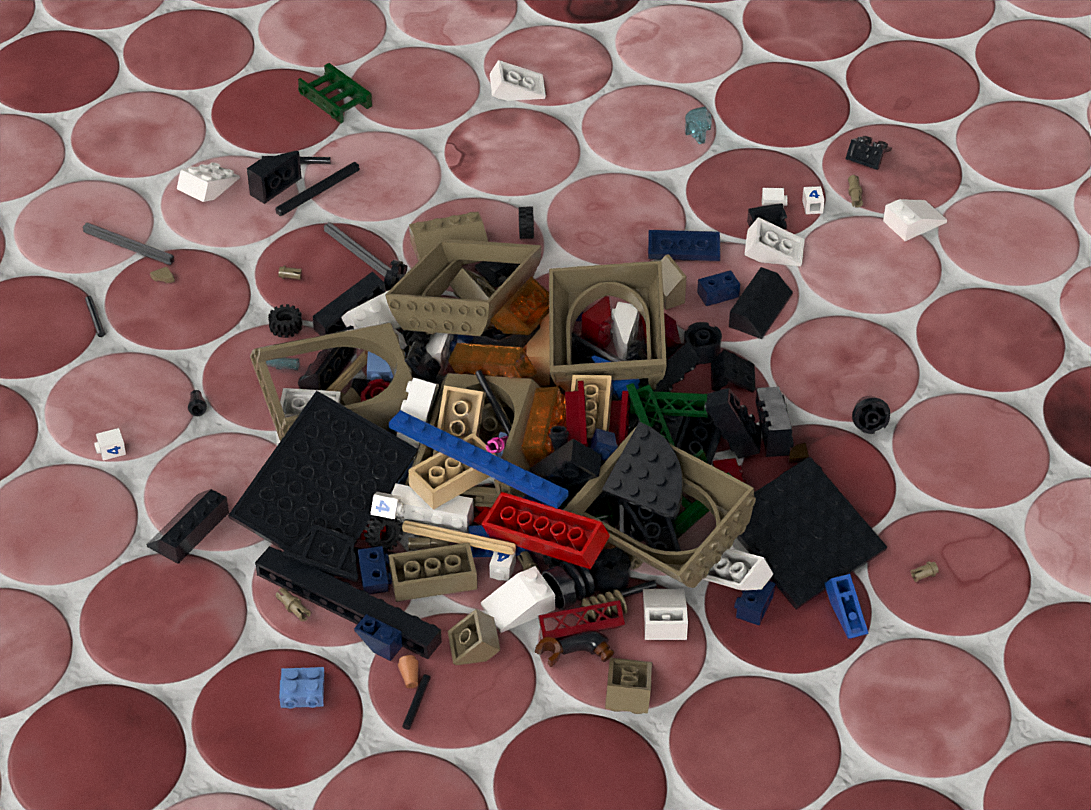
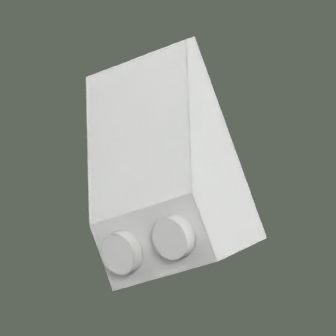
[490,60,546,101]
[883,199,947,241]
[744,217,805,266]
[611,302,639,361]
[481,566,555,633]

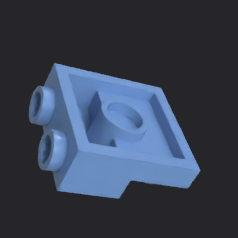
[279,667,325,709]

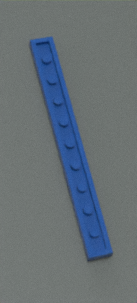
[389,410,568,509]

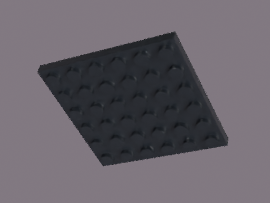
[737,457,887,610]

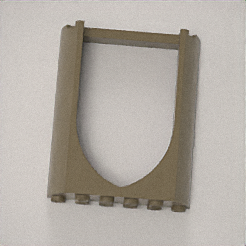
[385,239,542,336]
[549,261,666,392]
[250,322,413,441]
[405,373,551,507]
[563,426,756,588]

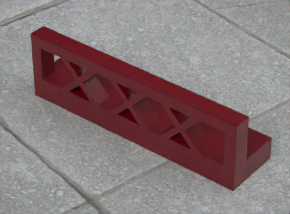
[565,380,588,447]
[609,391,630,447]
[538,600,625,640]

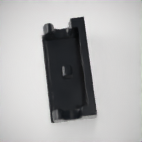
[747,203,787,229]

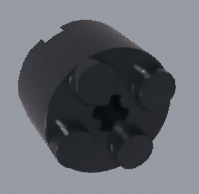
[684,322,722,365]
[589,547,631,595]

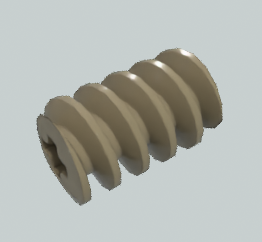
[581,589,627,622]

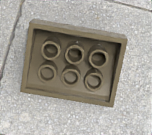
[409,212,488,265]

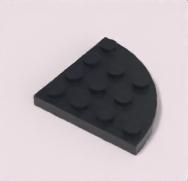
[602,422,684,520]

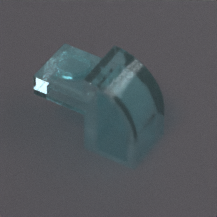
[685,106,712,144]

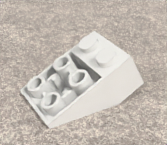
[177,162,240,202]
[643,589,688,640]

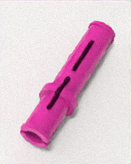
[486,436,508,453]

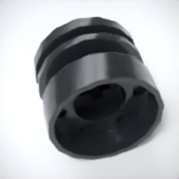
[542,561,595,610]

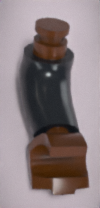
[535,631,615,667]

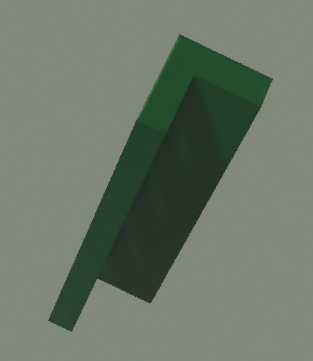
[626,383,675,446]
[630,391,708,417]

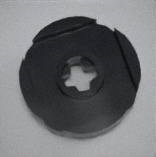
[384,260,408,291]

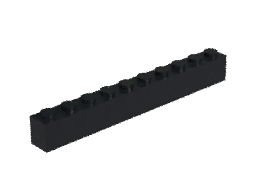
[255,546,442,659]

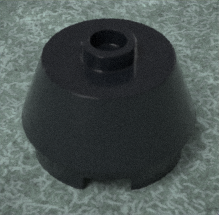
[852,396,890,434]

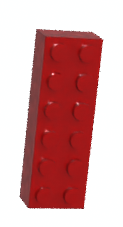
[481,492,610,569]

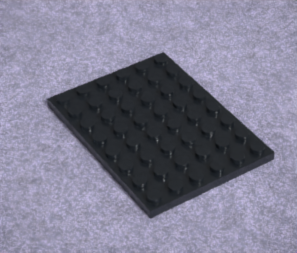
[228,390,418,576]

